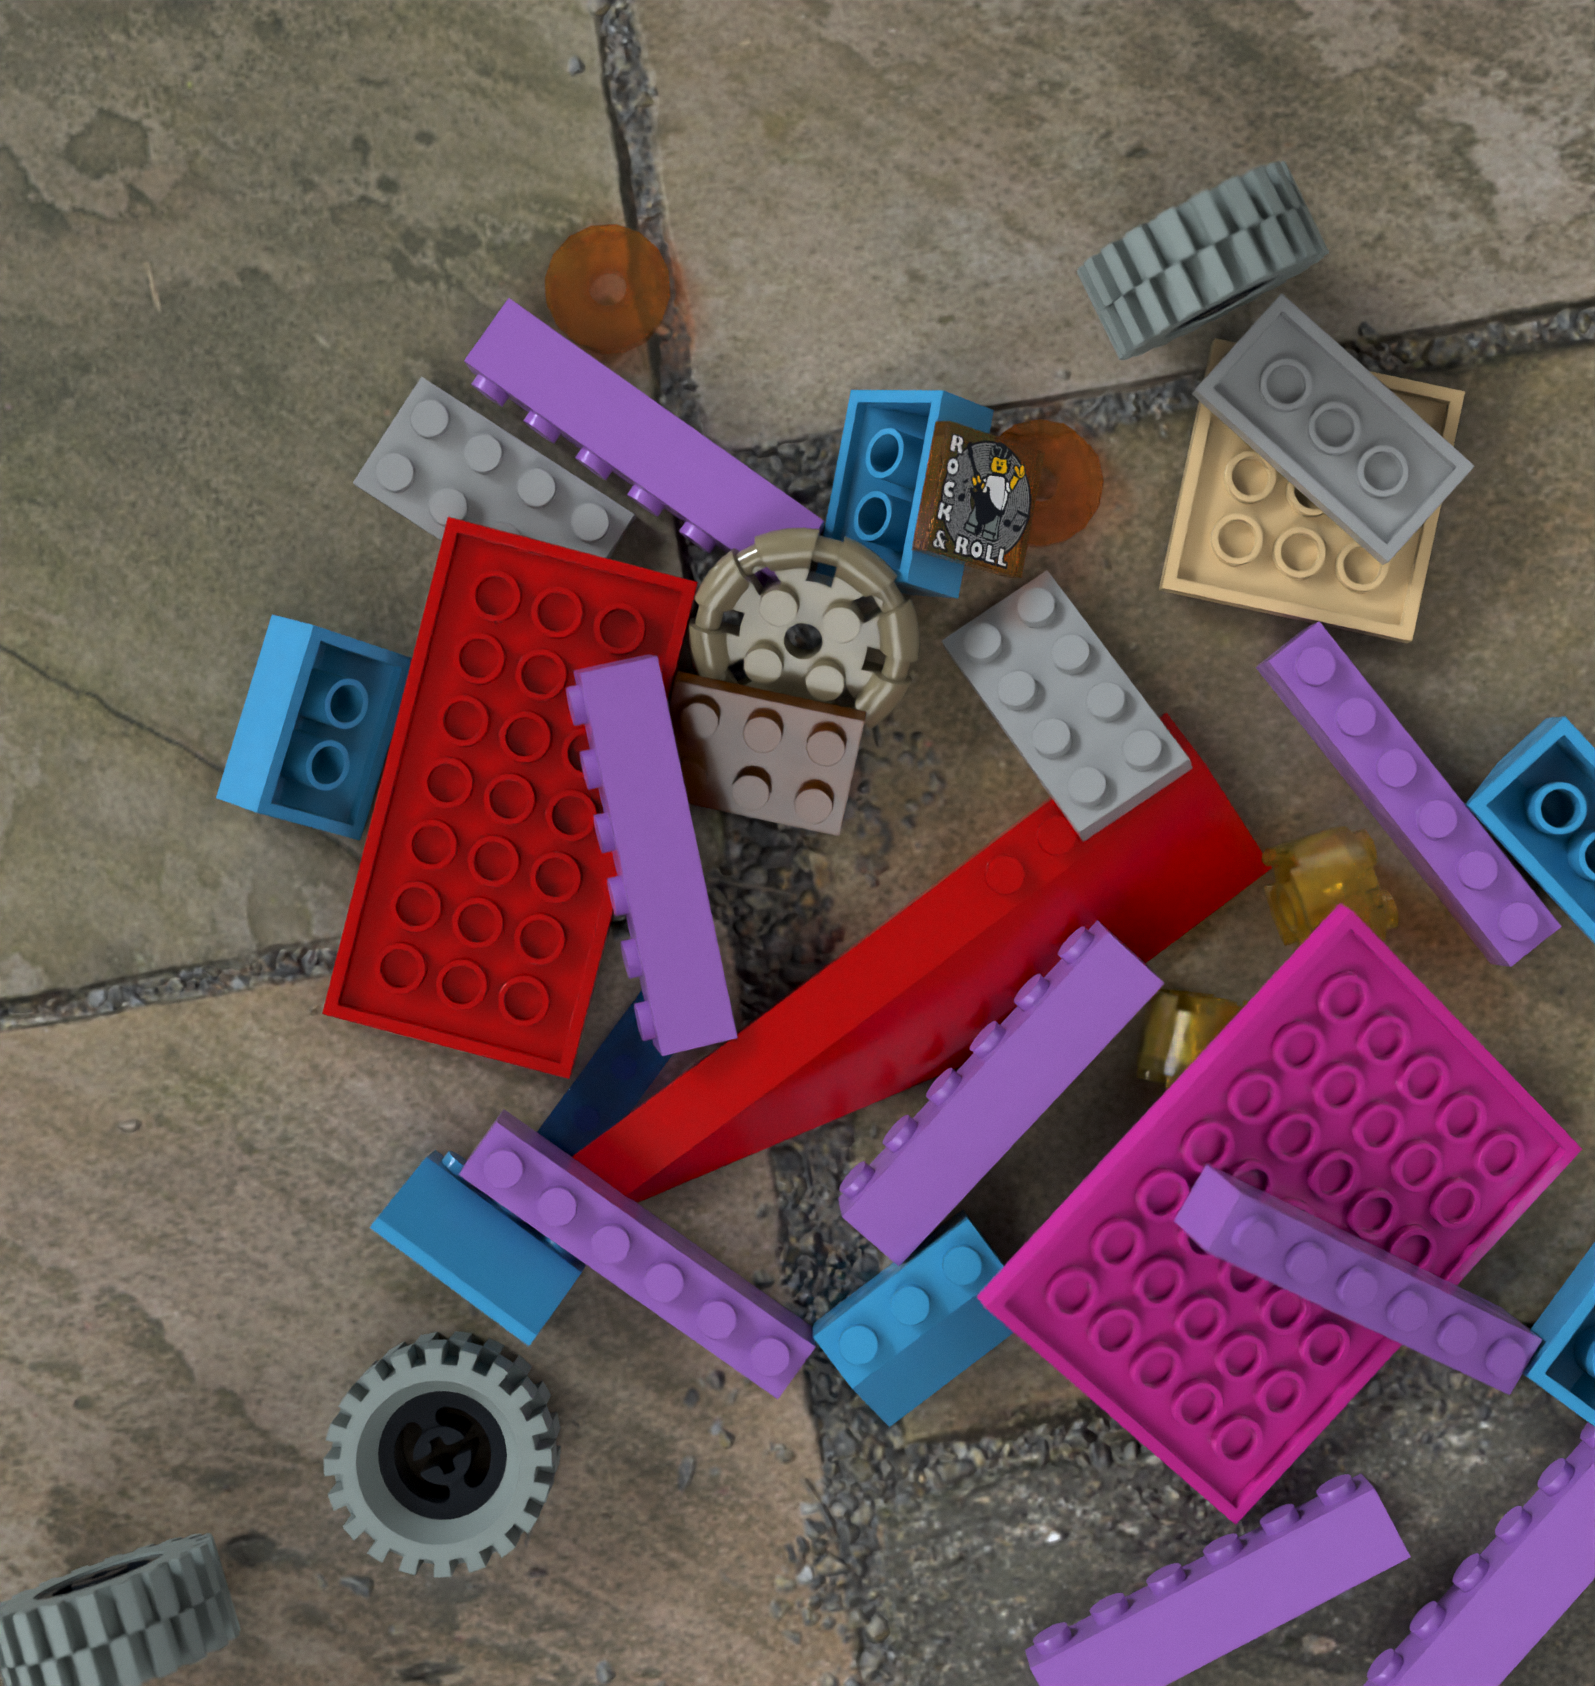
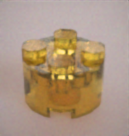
[1262,825,1399,947]
[1136,988,1250,1088]

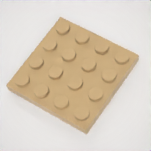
[1159,338,1465,643]

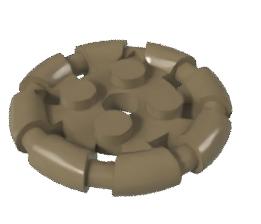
[688,527,920,729]

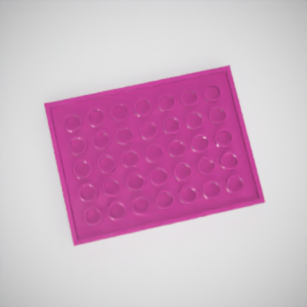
[976,904,1582,1525]

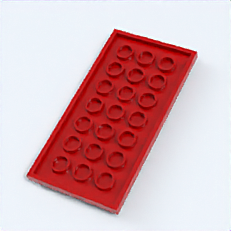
[322,517,699,1079]

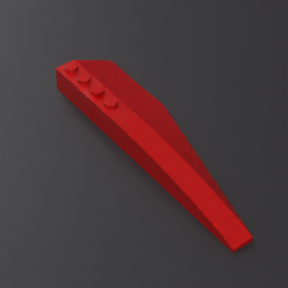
[571,712,1272,1203]

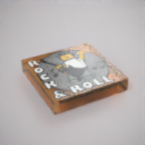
[911,421,1045,578]

